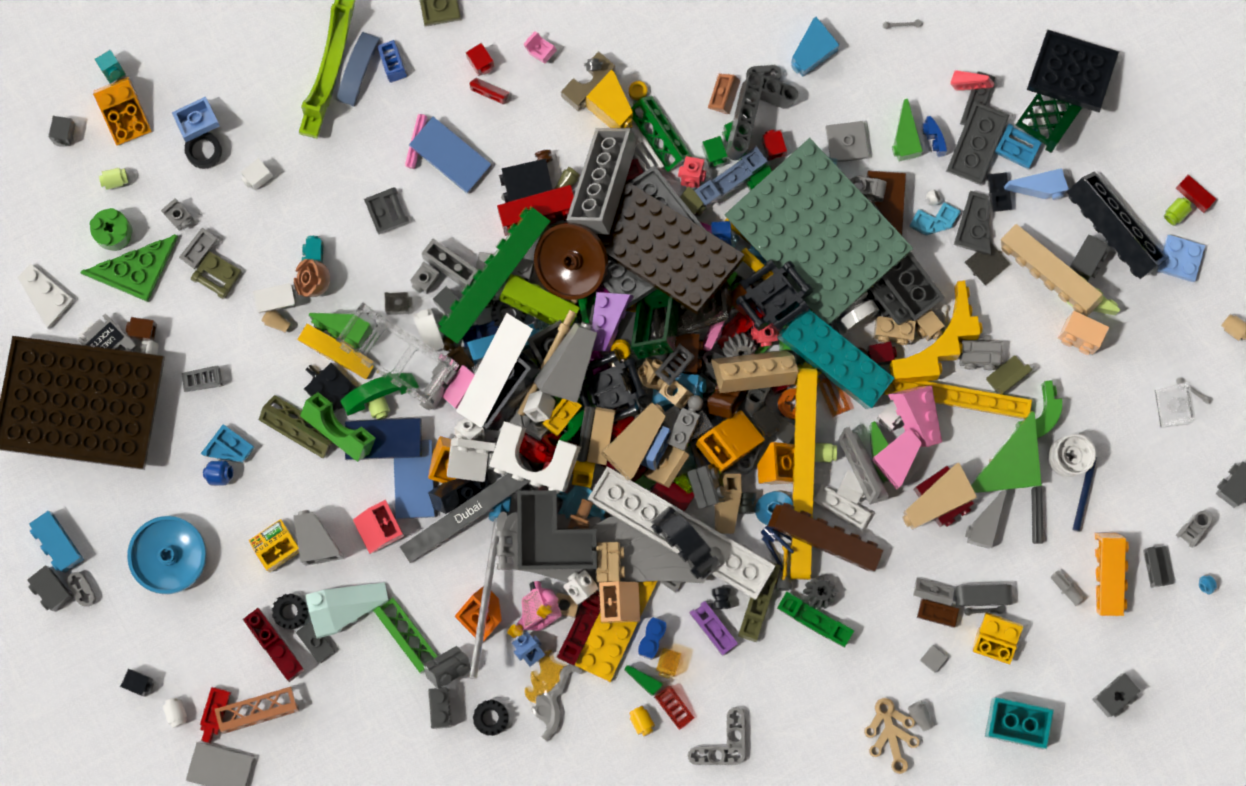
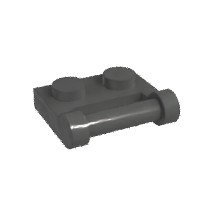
[364,187,410,235]

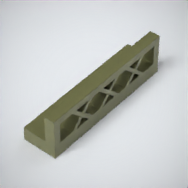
[258,395,333,459]

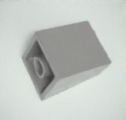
[293,510,344,566]

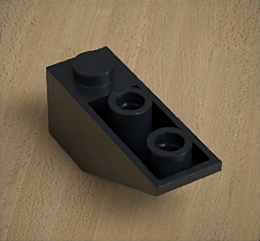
[428,470,491,514]

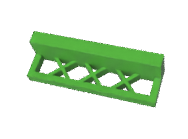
[373,598,437,674]

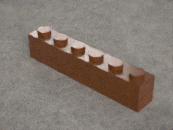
[768,503,884,572]

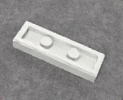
[813,484,872,531]

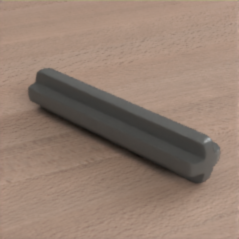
[577,405,596,462]
[1031,487,1044,544]

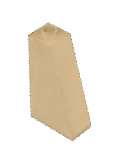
[601,403,666,481]
[903,463,977,530]

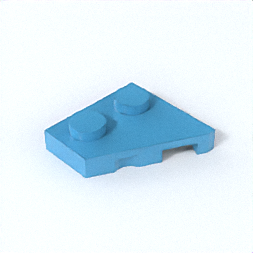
[201,424,255,463]

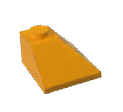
[428,436,457,483]
[757,442,794,485]

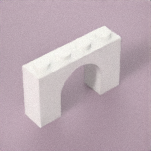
[489,421,581,494]

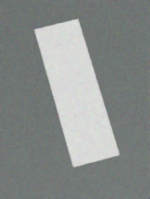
[456,313,533,428]

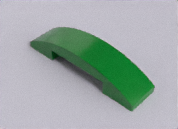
[341,373,419,416]
[777,591,854,648]

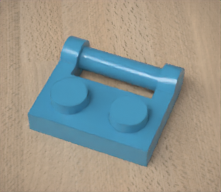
[995,123,1042,169]

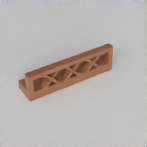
[215,687,299,734]

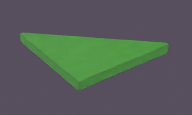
[80,234,178,302]
[971,411,1042,493]

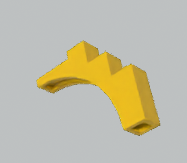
[889,280,983,384]

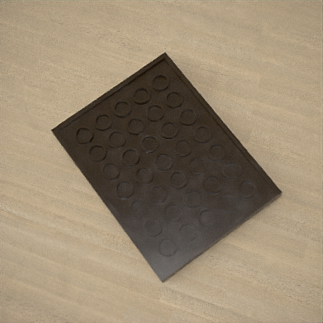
[0,336,165,470]

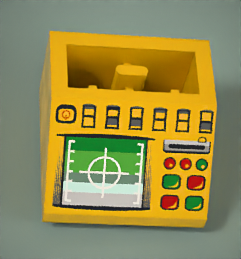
[248,519,299,573]

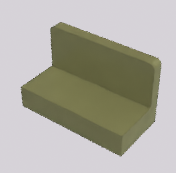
[986,356,1032,395]

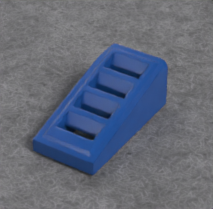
[377,40,407,83]

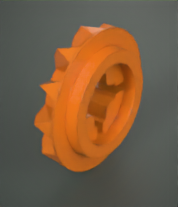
[778,389,796,419]

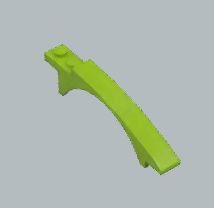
[299,0,356,139]

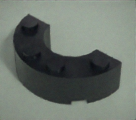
[651,506,720,581]

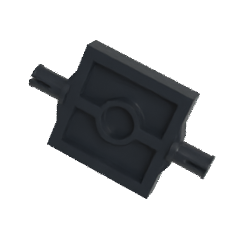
[304,363,357,415]

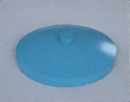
[127,516,207,594]

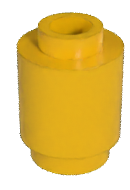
[629,706,655,737]

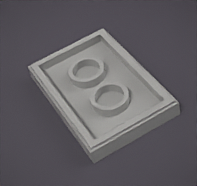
[186,742,254,786]

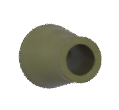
[554,167,581,189]

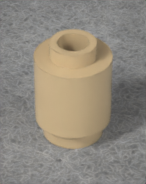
[1221,314,1246,341]

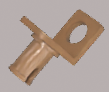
[568,499,593,528]

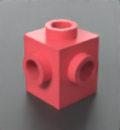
[678,156,706,188]
[751,321,780,347]

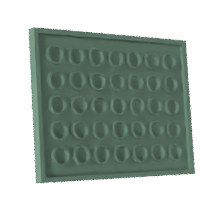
[724,138,914,325]

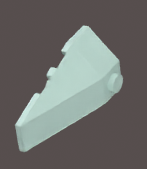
[305,582,389,639]

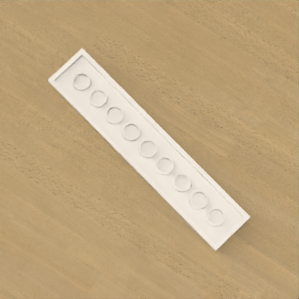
[587,467,775,600]

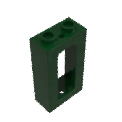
[631,289,681,359]

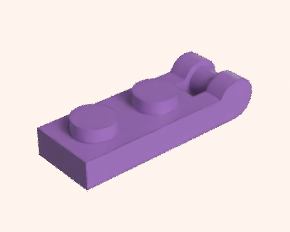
[689,601,738,656]

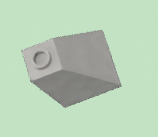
[534,322,597,403]

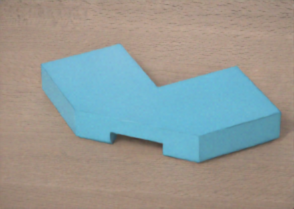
[909,202,960,236]

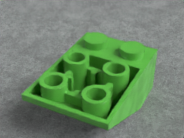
[309,313,374,350]

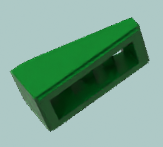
[624,665,663,696]

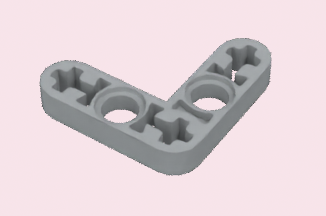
[688,707,745,765]

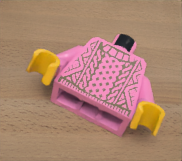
[507,581,562,638]

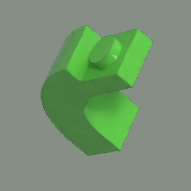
[1015,380,1062,439]

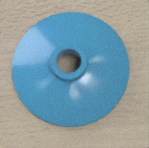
[755,491,793,525]

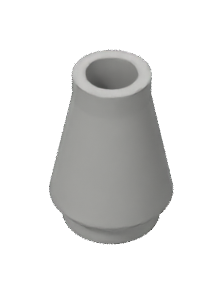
[908,701,933,732]

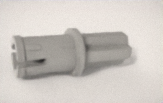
[1051,570,1085,606]

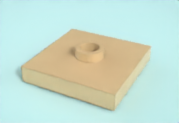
[644,444,689,488]

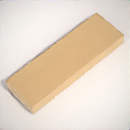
[587,407,615,465]

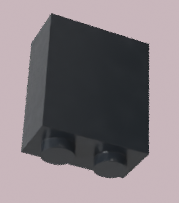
[499,158,553,203]

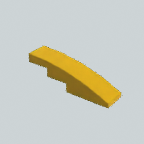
[297,323,376,379]

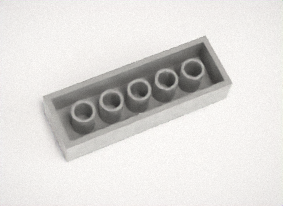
[567,128,637,234]

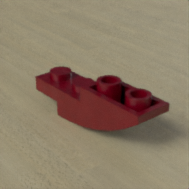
[242,608,305,682]

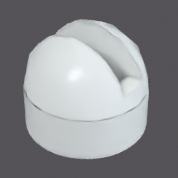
[925,189,942,206]

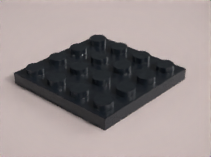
[1027,29,1119,113]

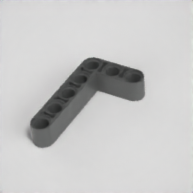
[726,72,798,160]

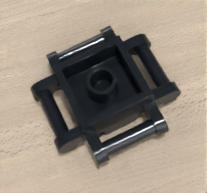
[736,259,814,332]
[579,350,648,423]

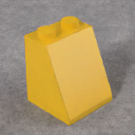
[586,70,633,128]

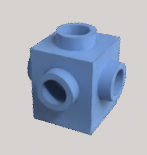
[512,632,545,667]

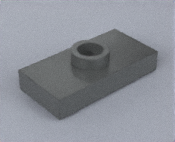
[296,621,335,664]

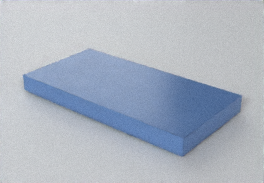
[409,117,491,193]
[394,440,435,519]

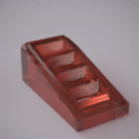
[654,686,694,730]

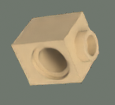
[659,377,694,409]
[556,593,579,618]

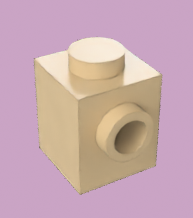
[915,309,944,341]

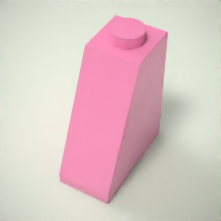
[872,428,922,490]

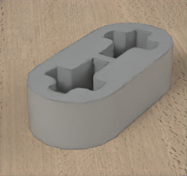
[67,572,96,607]

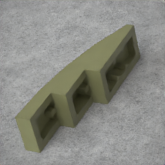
[738,561,781,642]

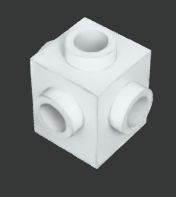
[454,418,486,442]
[563,570,599,605]

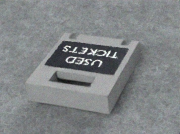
[77,313,138,352]

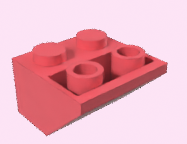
[353,500,405,554]

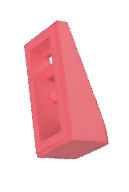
[951,70,995,91]

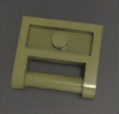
[191,251,242,299]

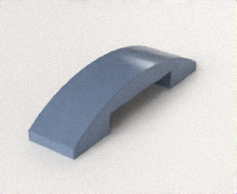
[336,32,380,106]
[694,147,768,206]

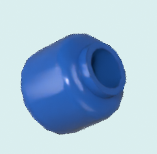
[203,461,233,486]

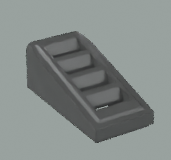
[182,366,222,392]

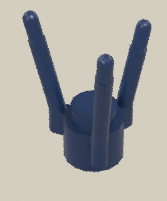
[760,525,794,572]

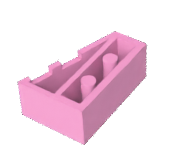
[888,386,942,447]

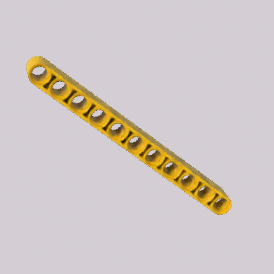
[790,368,817,580]

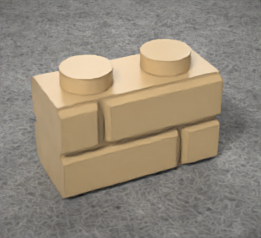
[596,542,625,583]

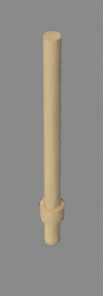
[517,310,576,416]

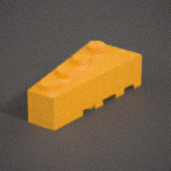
[1095,533,1129,616]

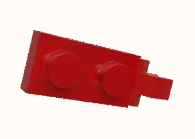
[717,308,763,349]
[519,432,554,463]
[200,687,231,743]

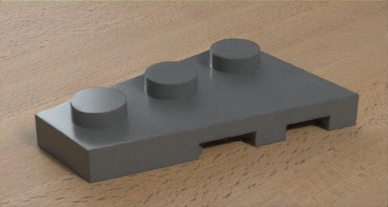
[953,191,991,256]

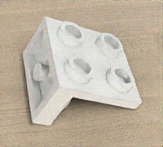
[447,438,495,482]

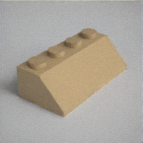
[711,350,798,393]

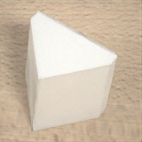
[139,340,159,355]

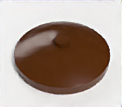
[534,223,608,300]

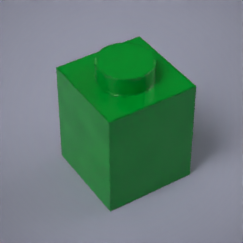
[702,136,728,168]

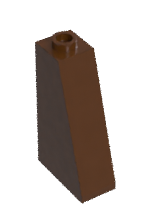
[866,171,906,235]

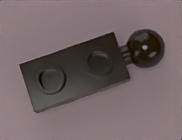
[442,336,478,374]

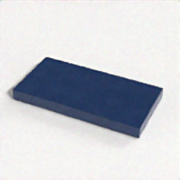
[345,418,422,460]

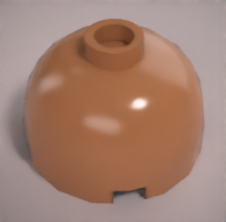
[294,259,330,297]

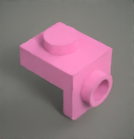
[524,31,557,64]

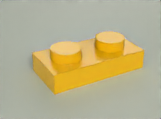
[543,399,582,437]

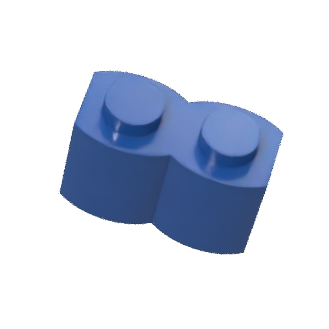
[638,617,666,660]

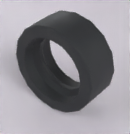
[184,132,222,169]

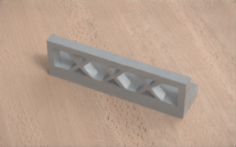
[838,427,889,504]

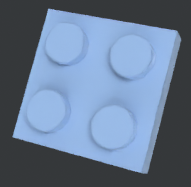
[1157,234,1205,282]

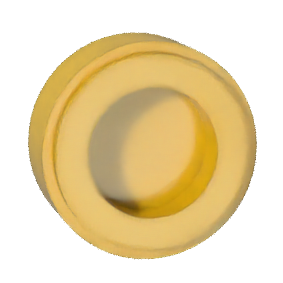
[629,81,647,101]
[611,339,631,359]

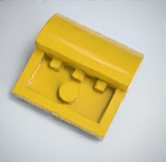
[973,612,1023,665]

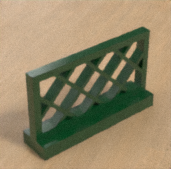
[1016,93,1083,153]

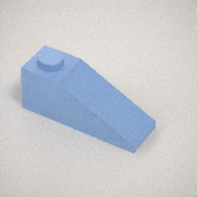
[1004,168,1068,200]

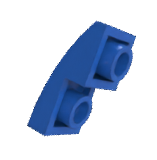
[922,116,947,157]

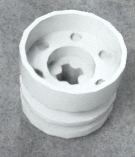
[839,292,880,332]
[1048,434,1096,477]

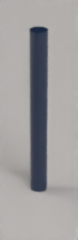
[1072,457,1097,532]

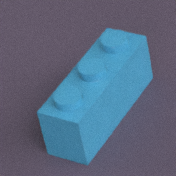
[29,511,84,573]

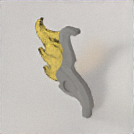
[525,650,583,741]

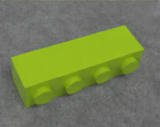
[499,274,580,327]

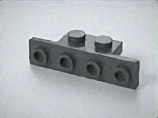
[867,279,912,325]

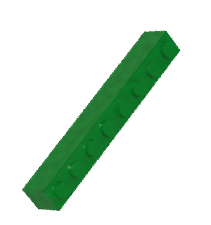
[438,206,550,344]

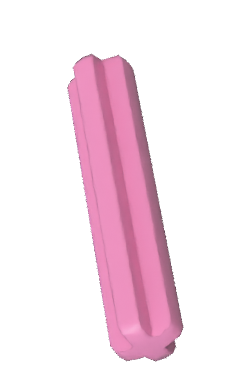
[405,114,428,169]

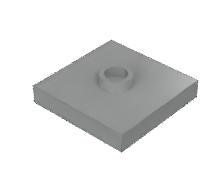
[826,121,869,163]

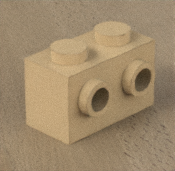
[873,316,916,345]

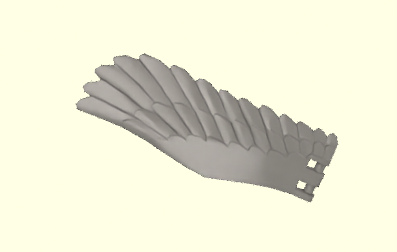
[496,512,706,587]

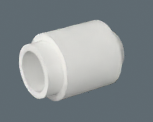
[163,697,187,728]

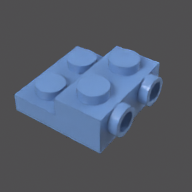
[172,96,220,142]

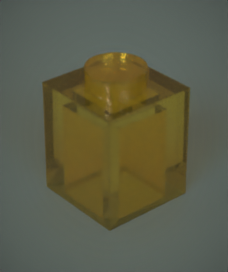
[656,648,681,679]

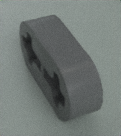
[746,65,782,85]

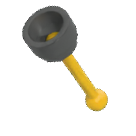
[777,544,792,591]

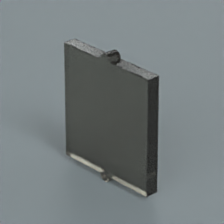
[964,242,1010,286]

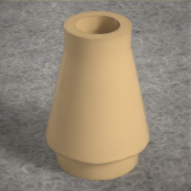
[261,310,291,333]

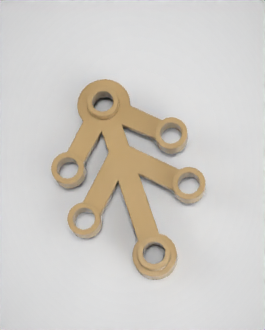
[864,698,919,774]

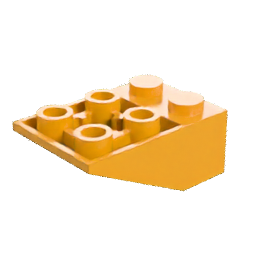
[93,76,152,146]
[696,410,765,474]

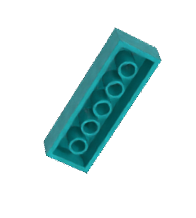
[777,310,894,409]

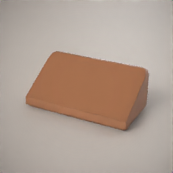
[708,73,740,114]

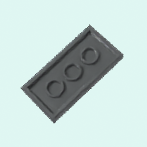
[946,101,1009,185]

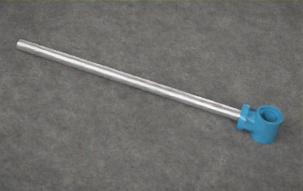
[469,495,512,679]

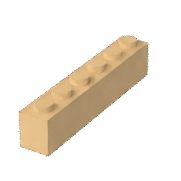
[1001,224,1103,317]

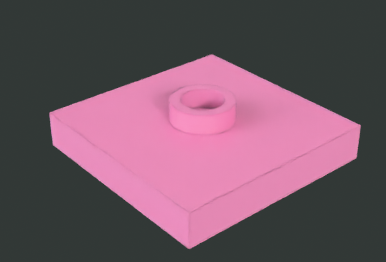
[702,312,727,354]

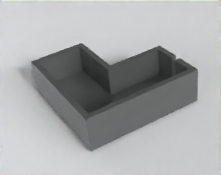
[517,490,597,570]

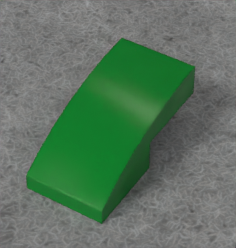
[557,410,584,444]

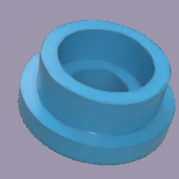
[1199,575,1217,595]

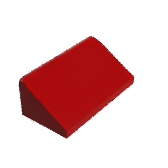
[469,78,509,104]
[1175,175,1217,213]

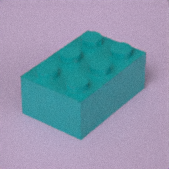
[985,697,1054,749]

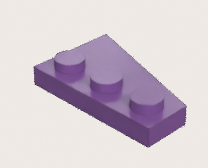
[592,292,634,352]

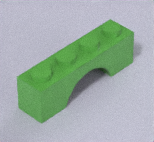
[300,392,376,462]

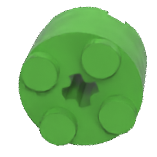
[90,208,133,251]

